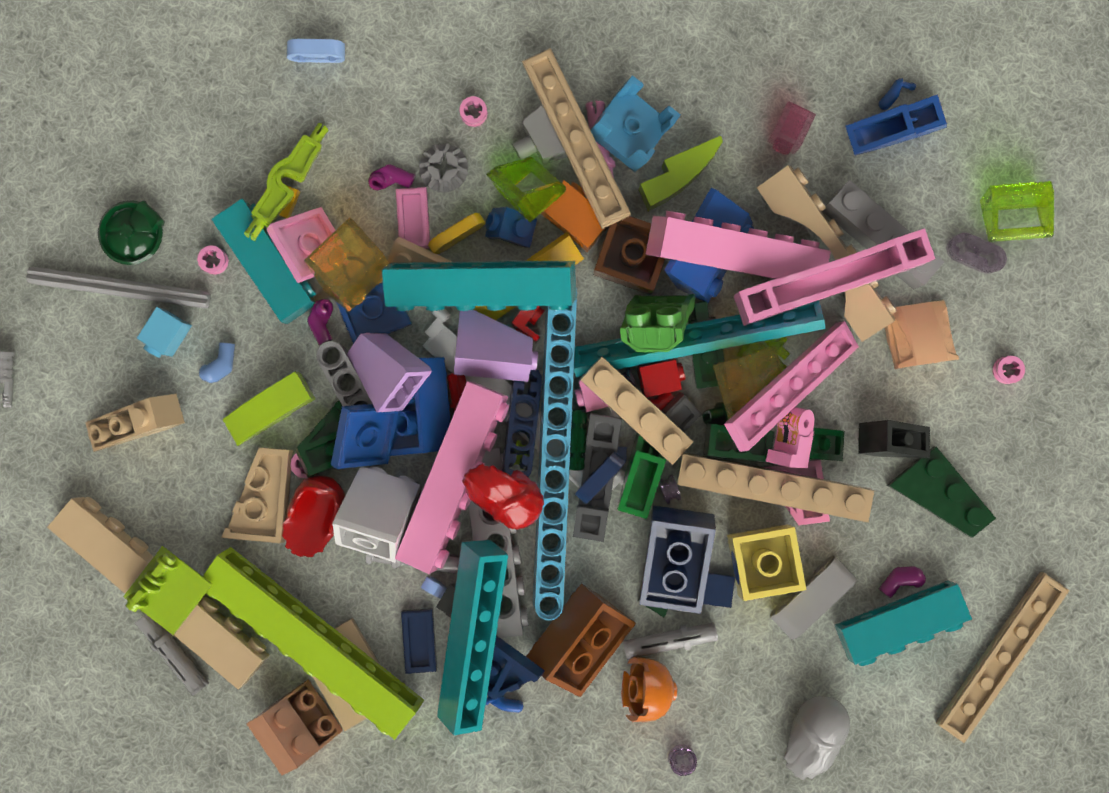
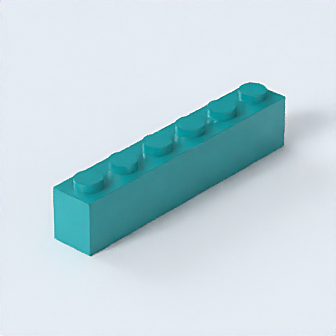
[382,261,577,311]
[437,540,508,735]

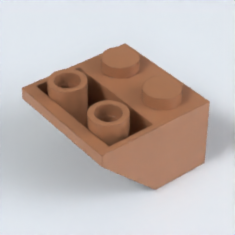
[246,679,343,776]

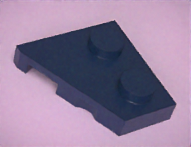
[487,635,545,700]

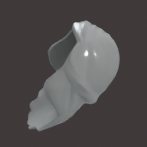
[783,696,850,780]

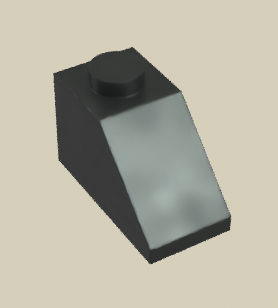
[858,420,930,458]

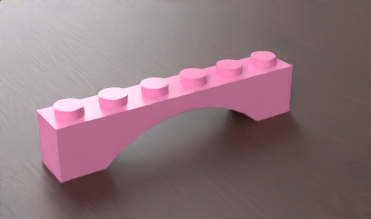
[734,228,935,326]

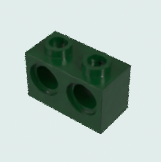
[703,424,774,462]

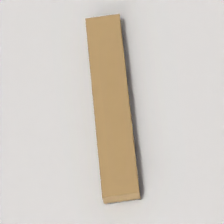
[522,48,631,229]
[936,572,1070,743]

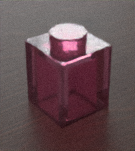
[767,101,816,155]

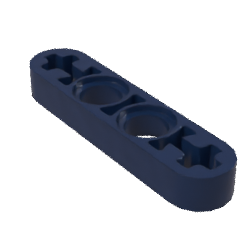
[502,369,542,477]

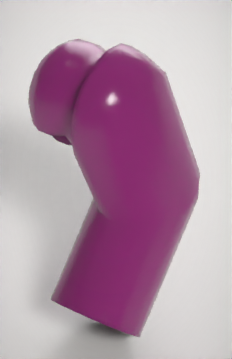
[307,299,333,346]

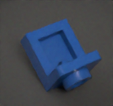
[485,207,537,248]

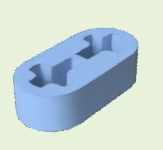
[287,39,345,63]

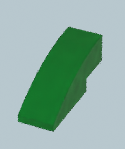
[617,433,666,519]

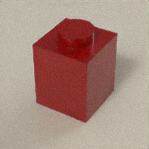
[636,358,685,398]

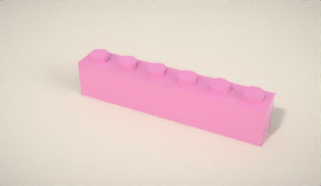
[646,211,831,279]
[395,381,509,574]

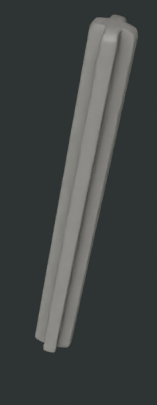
[26,267,211,309]

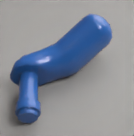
[878,78,916,110]
[486,696,524,713]

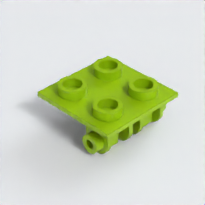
[123,546,213,635]

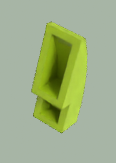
[638,136,723,212]
[222,371,316,446]

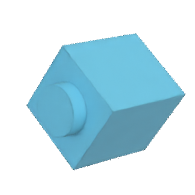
[137,307,192,358]

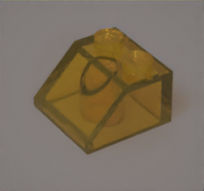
[304,217,389,312]

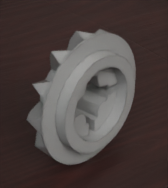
[419,143,468,192]

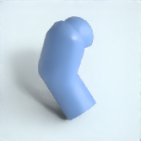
[199,343,235,383]

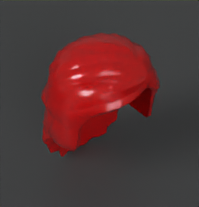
[462,463,544,530]
[282,475,345,557]

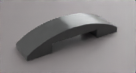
[573,414,622,542]

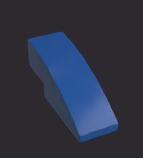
[845,94,947,156]

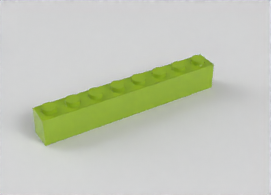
[203,547,424,740]

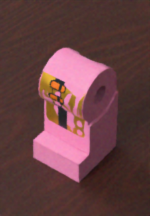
[766,407,815,468]

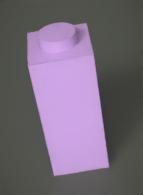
[454,310,538,382]
[347,333,432,412]

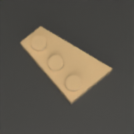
[221,448,293,543]

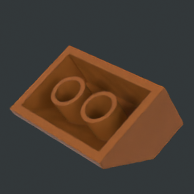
[526,583,636,697]

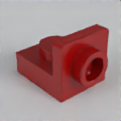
[512,306,545,343]

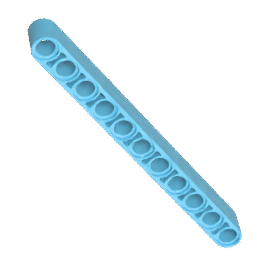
[533,288,577,621]

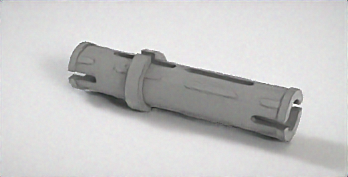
[134,614,209,696]
[623,621,718,660]

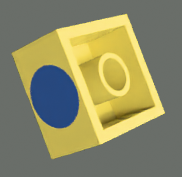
[727,524,806,601]

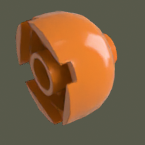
[621,657,677,722]

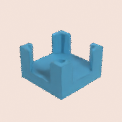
[590,75,681,172]

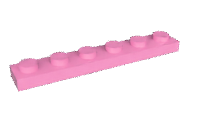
[724,321,859,451]

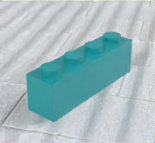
[211,198,317,324]
[834,580,972,666]

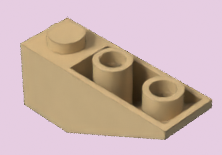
[85,394,185,452]

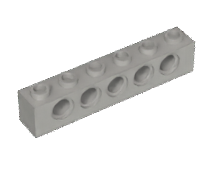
[469,447,529,638]

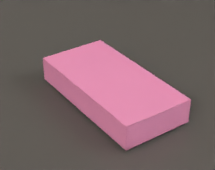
[396,187,430,249]

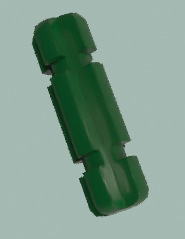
[569,410,587,471]

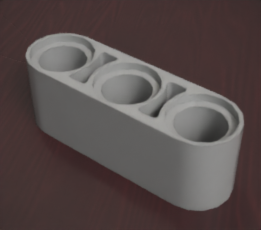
[316,341,372,406]
[769,555,857,640]

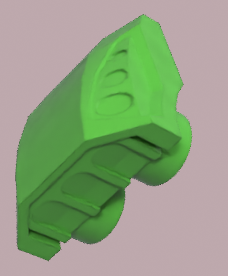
[620,294,695,352]

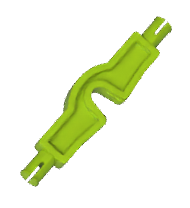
[244,123,329,241]

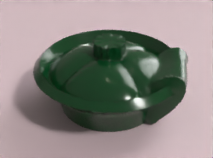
[98,200,165,265]

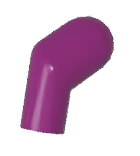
[368,164,415,191]
[878,566,926,598]

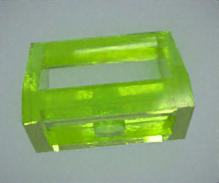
[486,157,566,222]
[980,181,1054,242]

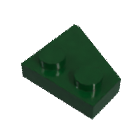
[295,400,342,478]

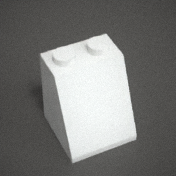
[333,466,420,563]

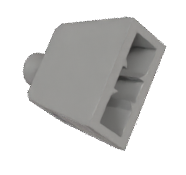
[512,105,567,165]

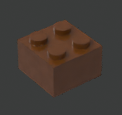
[593,216,665,295]

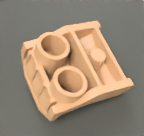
[885,300,959,369]

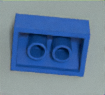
[664,188,754,303]
[390,357,451,456]

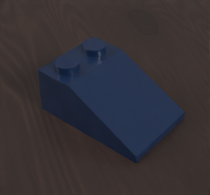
[639,505,716,614]

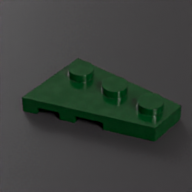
[886,447,996,538]

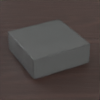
[661,392,702,432]

